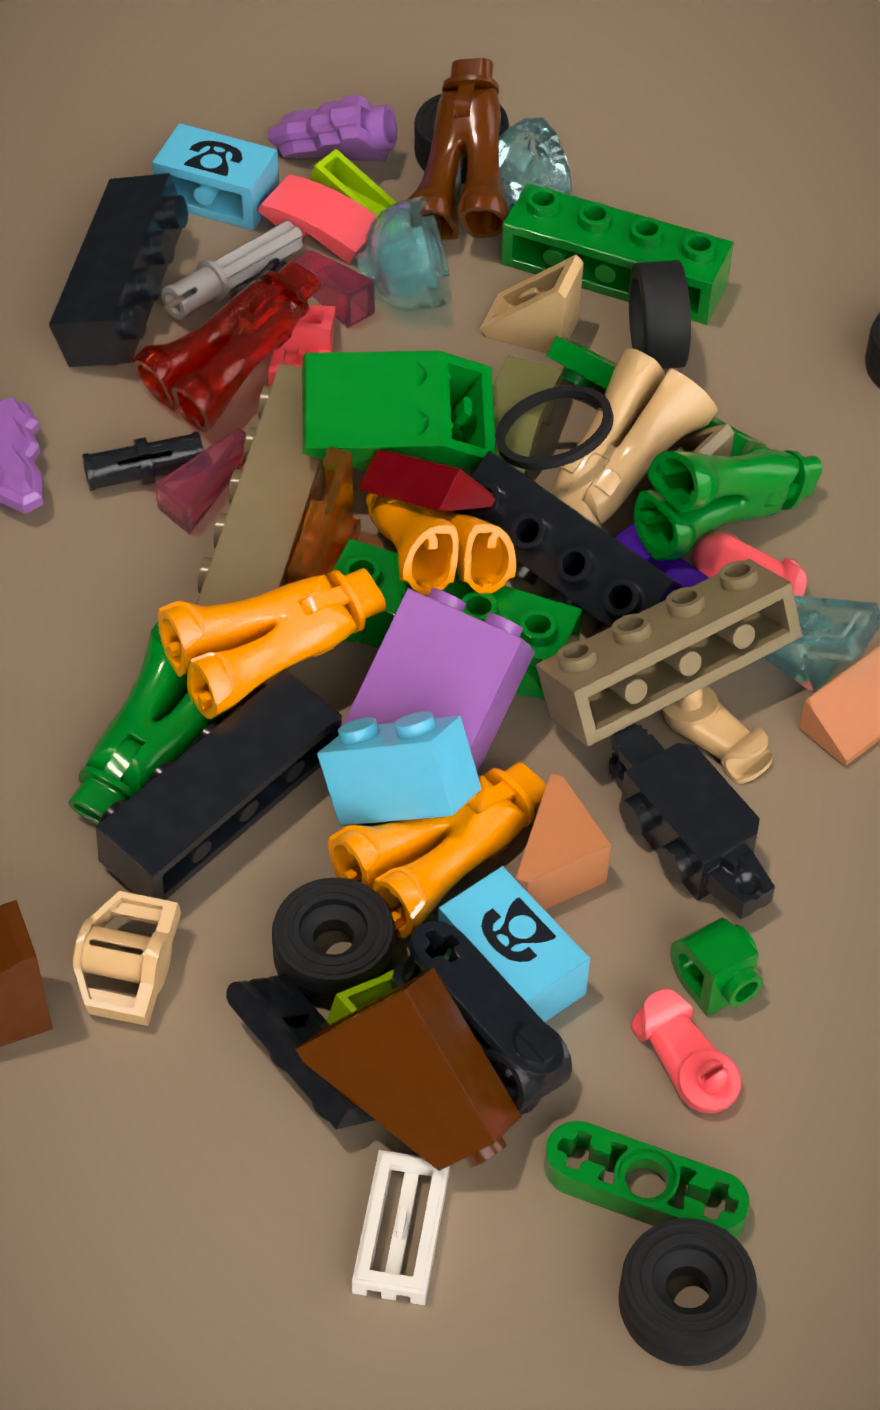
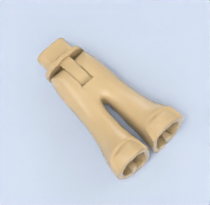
[550,348,718,528]

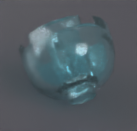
[357,196,452,312]

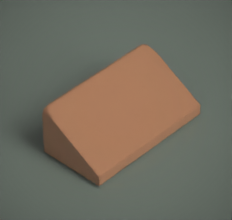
[799,644,880,766]

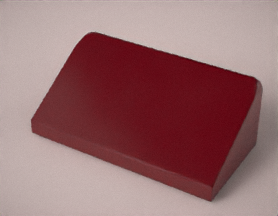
[359,449,495,511]

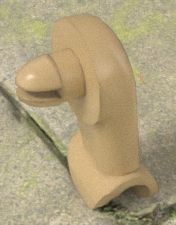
[662,686,773,784]

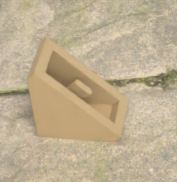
[479,255,583,353]

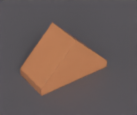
[515,773,611,910]

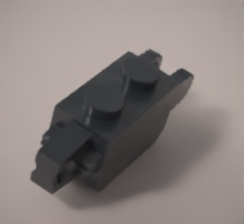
[609,723,775,919]

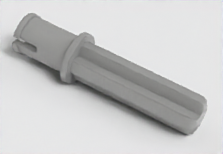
[161,221,304,320]

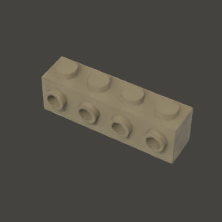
[536,559,802,747]

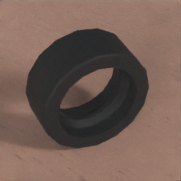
[629,260,691,369]

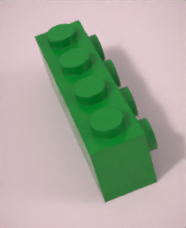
[501,183,734,325]
[332,539,582,700]

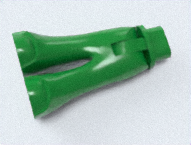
[634,447,822,561]
[68,622,246,824]

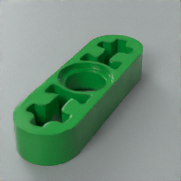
[544,1121,749,1239]

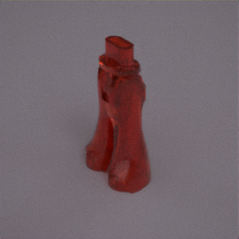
[131,261,322,432]

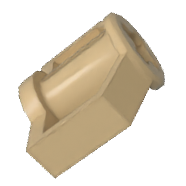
[72,891,181,1026]

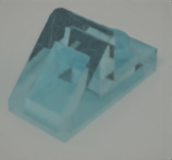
[764,595,880,693]

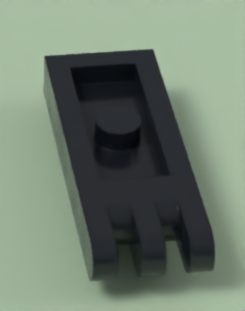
[226,975,375,1130]

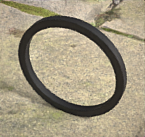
[495,385,614,470]

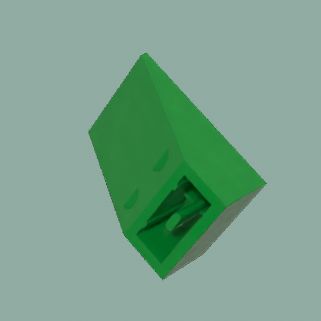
[302,350,496,477]

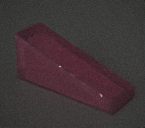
[288,250,375,328]
[155,428,246,535]

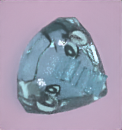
[499,117,572,210]

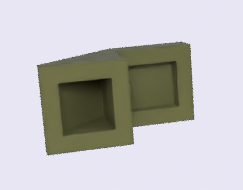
[492,355,564,476]

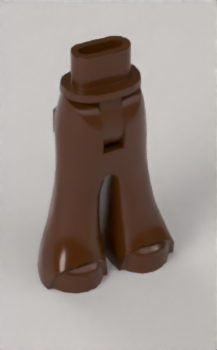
[404,58,508,240]

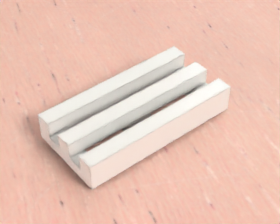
[352,1150,450,1305]

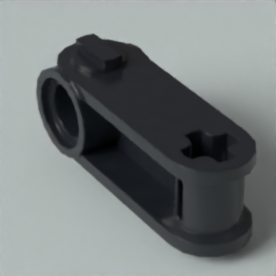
[391,921,572,1115]

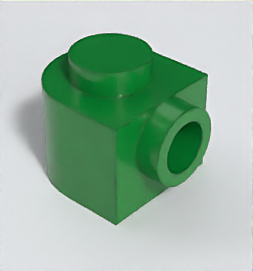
[670,918,763,1016]

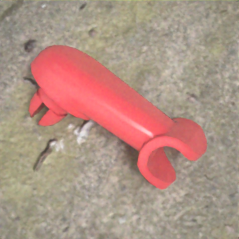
[692,531,807,608]
[631,989,741,1114]

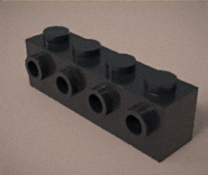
[49,173,188,367]
[453,451,685,633]
[96,670,342,900]

